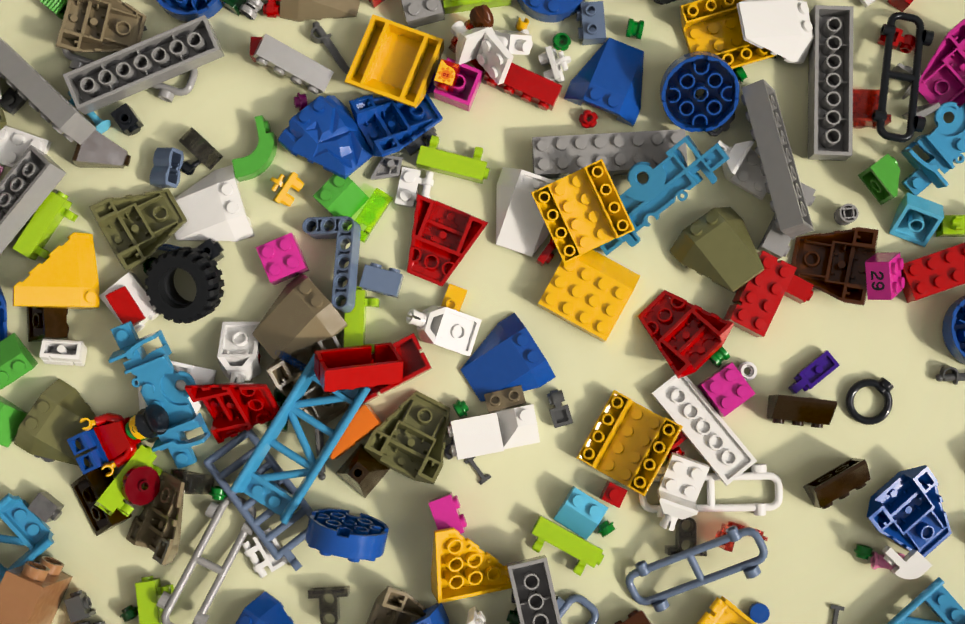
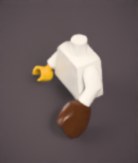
[470,4,533,55]

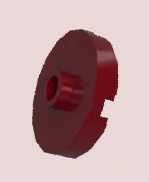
[121,466,160,506]

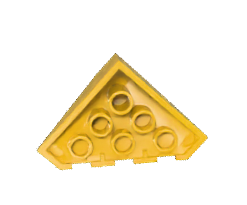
[13,232,99,310]
[431,527,512,604]

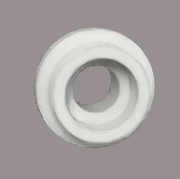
[738,361,757,381]

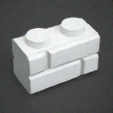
[39,339,87,366]

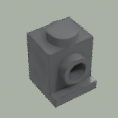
[64,590,96,623]

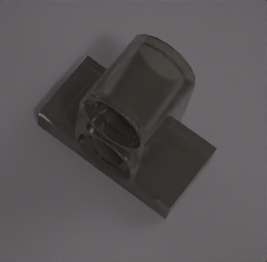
[179,127,223,170]
[170,469,214,494]
[665,517,707,556]
[308,586,350,624]

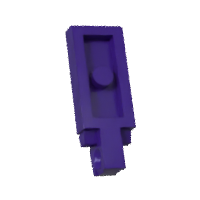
[788,350,839,394]

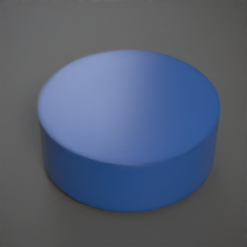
[748,602,770,623]

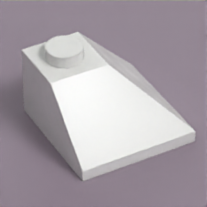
[495,404,540,449]

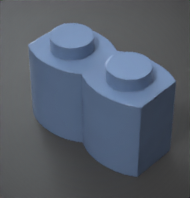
[150,147,184,188]

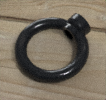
[846,377,894,425]

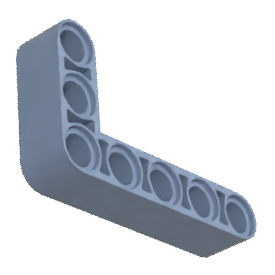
[302,216,361,313]

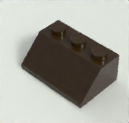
[27,307,69,342]
[767,395,837,428]
[803,458,871,509]
[71,466,132,536]

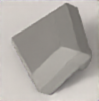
[902,102,940,120]
[371,155,403,180]

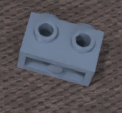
[576,1,606,45]
[359,263,404,298]

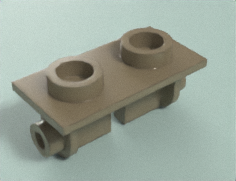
[484,385,526,413]

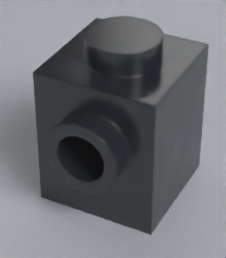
[110,103,144,136]
[196,239,224,262]

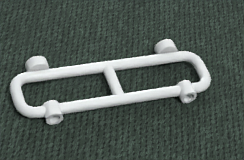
[639,464,783,517]

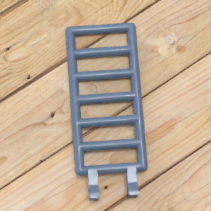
[204,429,313,571]

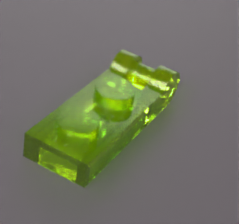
[350,188,393,243]

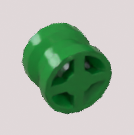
[626,18,644,39]
[709,347,730,368]

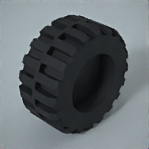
[145,247,225,324]

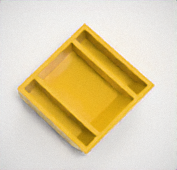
[344,15,444,108]
[537,250,640,342]

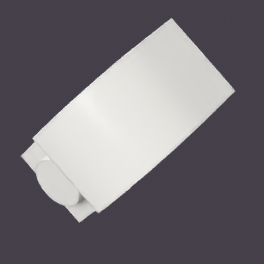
[881,545,933,580]

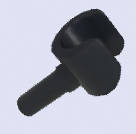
[181,155,207,175]

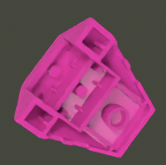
[919,19,965,106]

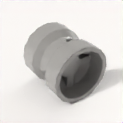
[239,0,264,20]
[834,204,859,226]

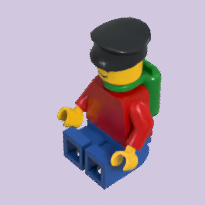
[67,404,169,477]

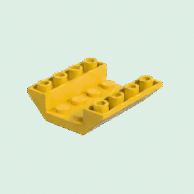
[680,0,776,69]
[531,159,635,264]
[576,390,683,496]

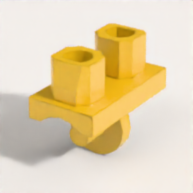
[270,172,304,207]

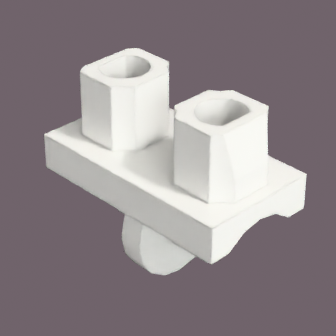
[538,46,571,83]

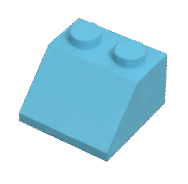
[889,192,944,247]
[553,486,608,540]

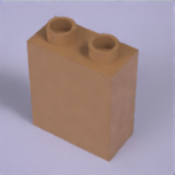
[0,556,73,624]

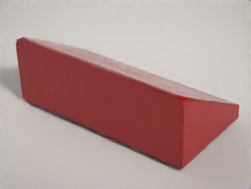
[105,286,146,326]

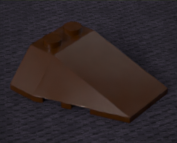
[791,227,879,306]

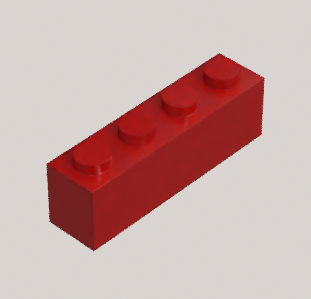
[484,63,562,111]

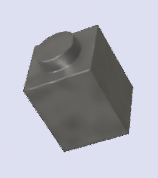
[27,491,65,523]

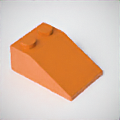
[330,404,383,460]

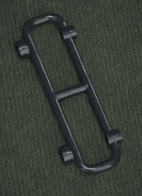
[871,12,934,142]

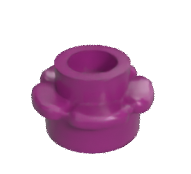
[294,93,307,111]

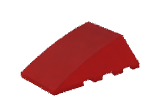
[407,194,488,286]
[638,290,734,379]
[185,383,280,444]

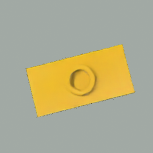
[441,284,467,312]

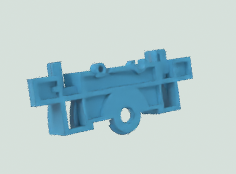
[901,102,965,196]
[599,135,730,256]
[108,321,211,469]

